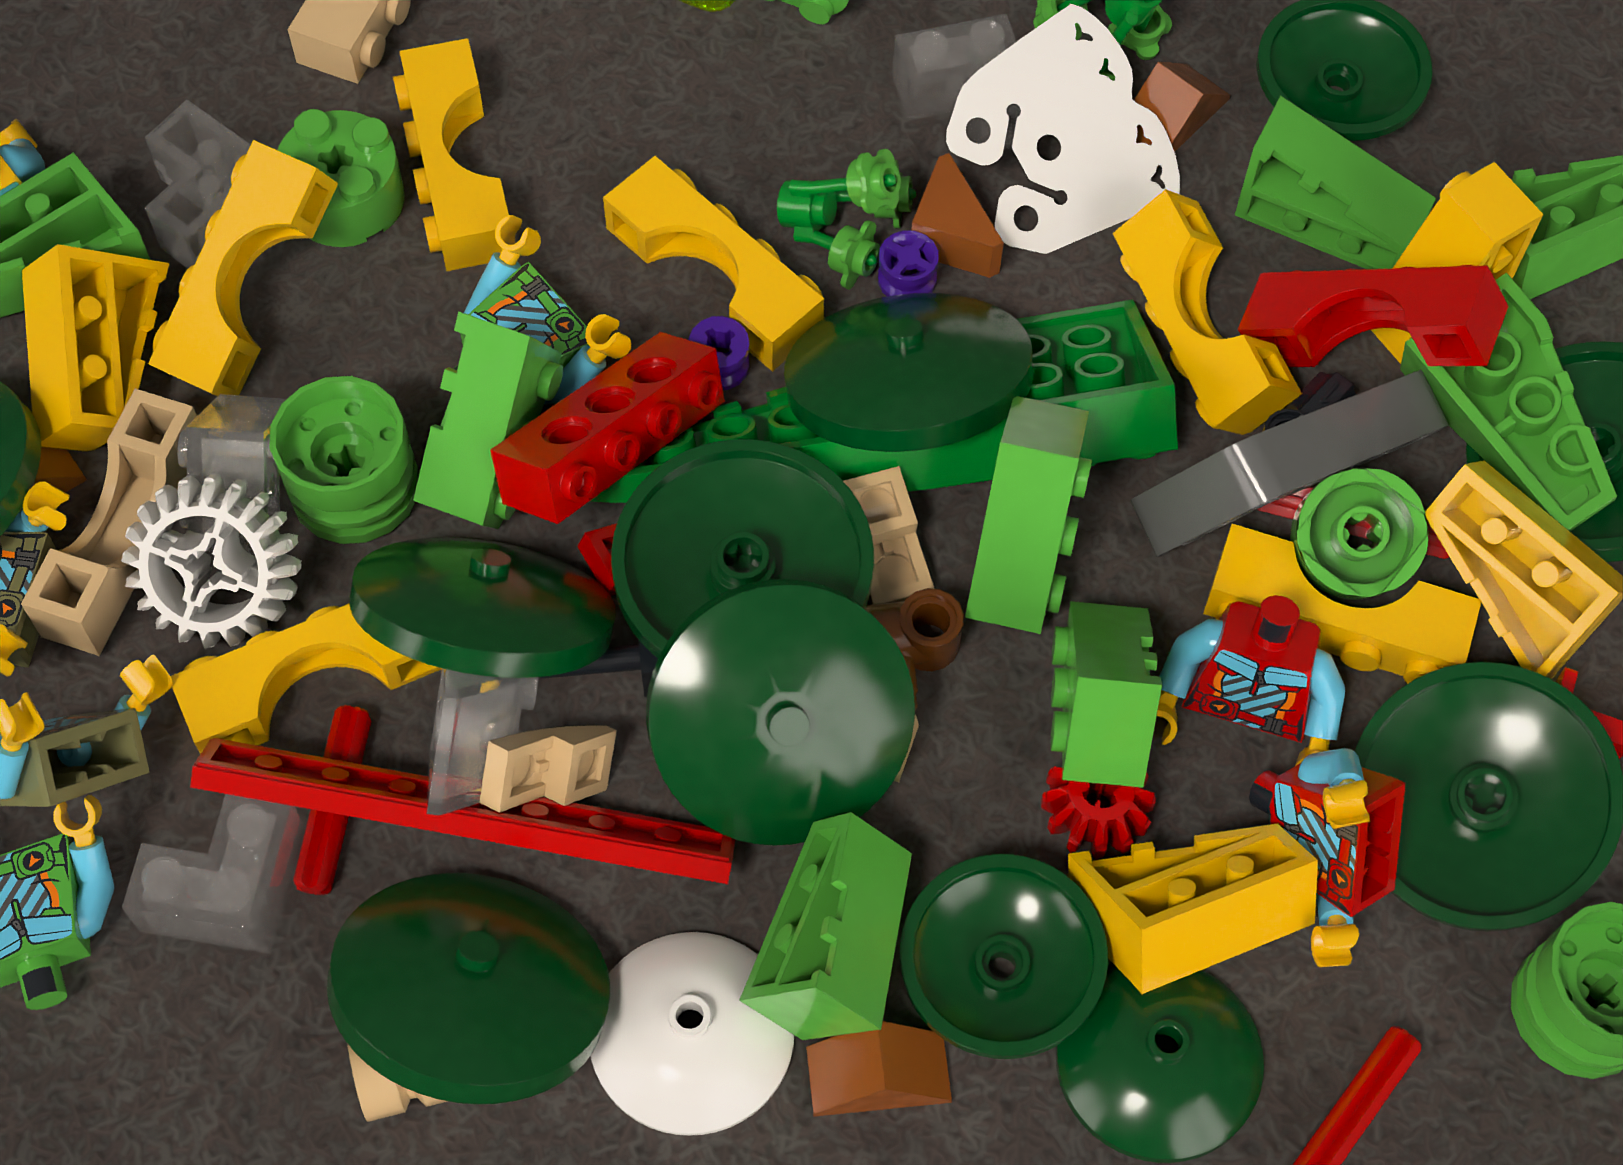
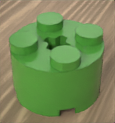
[278,109,405,247]
[1290,468,1428,600]

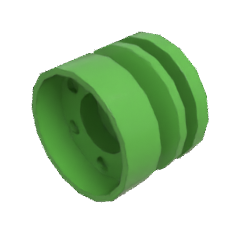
[269,376,419,544]
[1511,902,1623,1079]

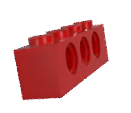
[490,332,725,524]

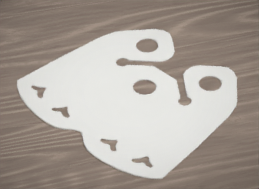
[946,4,1180,254]

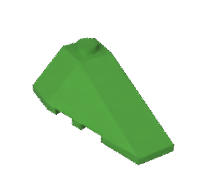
[1400,273,1617,531]

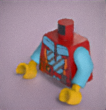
[1157,595,1345,766]
[1249,748,1405,967]

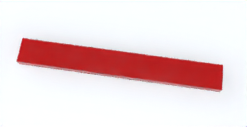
[190,738,736,884]

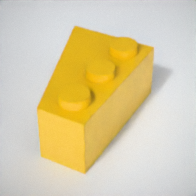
[1371,162,1544,364]
[22,244,169,451]
[1425,461,1623,679]
[1068,824,1318,994]

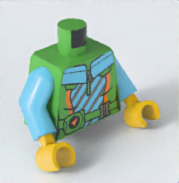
[453,215,631,405]
[0,795,115,1010]

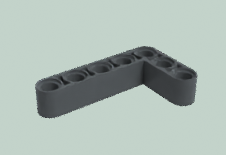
[1130,370,1449,557]

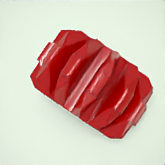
[1041,766,1156,860]

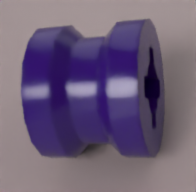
[878,230,938,296]
[688,316,750,390]

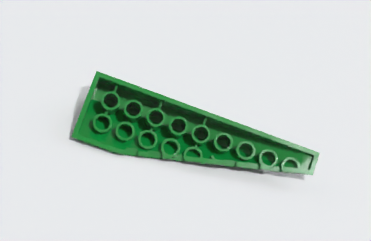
[589,299,1178,503]

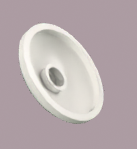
[590,932,794,1136]

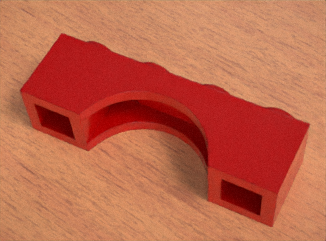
[1238,265,1509,367]

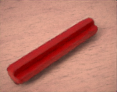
[293,705,371,895]
[1293,1026,1422,1165]

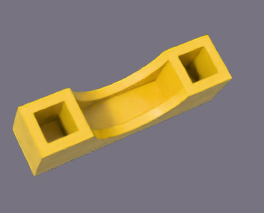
[393,38,509,271]
[148,140,338,403]
[603,156,824,372]
[1113,189,1302,435]
[1203,524,1481,684]
[171,604,443,754]

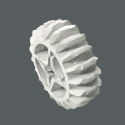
[121,473,302,649]

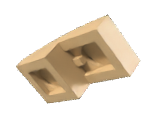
[843,466,935,604]
[479,726,617,813]

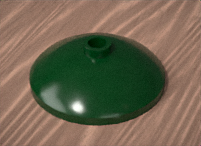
[1256,0,1432,141]
[900,854,1108,1059]
[1056,966,1264,1163]

